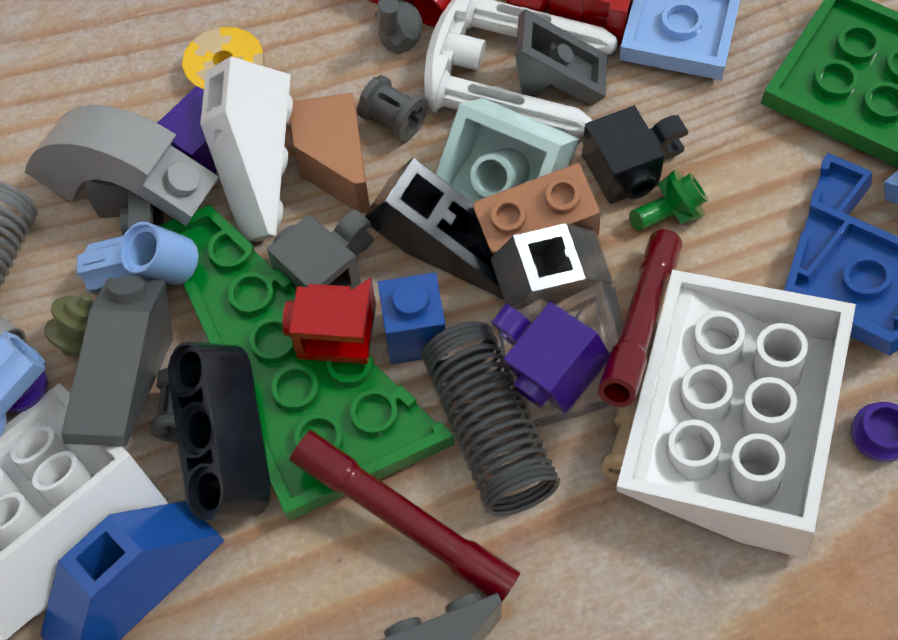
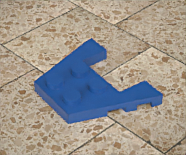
[784,153,898,356]

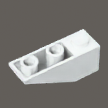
[200,56,293,244]

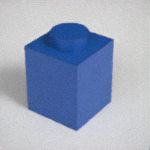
[377,272,448,365]

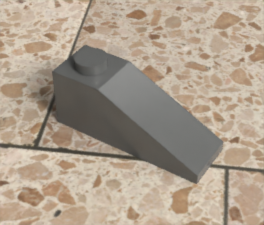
[61,275,173,447]

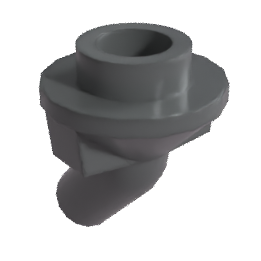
[374,0,422,53]

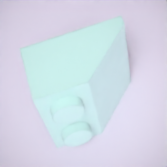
[436,98,579,203]

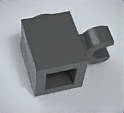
[267,209,374,290]

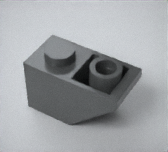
[490,223,613,310]

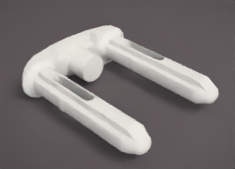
[424,0,618,138]

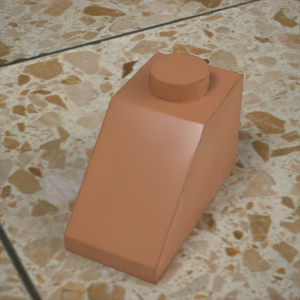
[284,93,370,214]

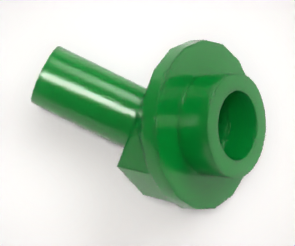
[629,170,708,231]

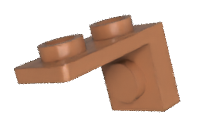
[473,162,601,255]

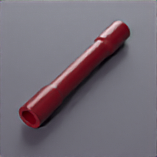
[598,229,682,407]
[289,430,521,602]

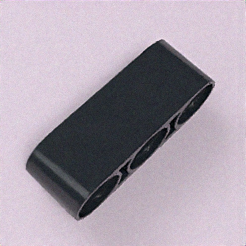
[168,342,271,520]

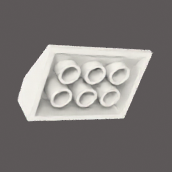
[616,270,856,558]
[0,383,168,640]

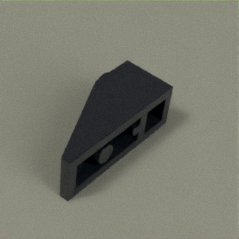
[364,157,504,299]

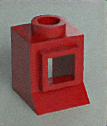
[282,277,376,364]

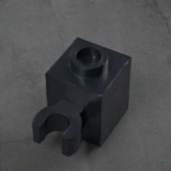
[582,105,688,204]

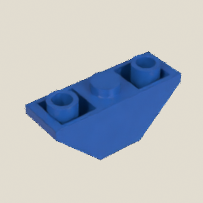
[41,501,225,640]

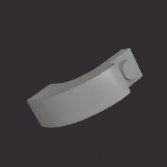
[25,105,219,226]

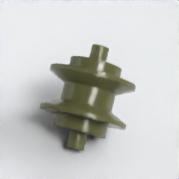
[44,294,94,356]

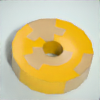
[182,27,267,90]

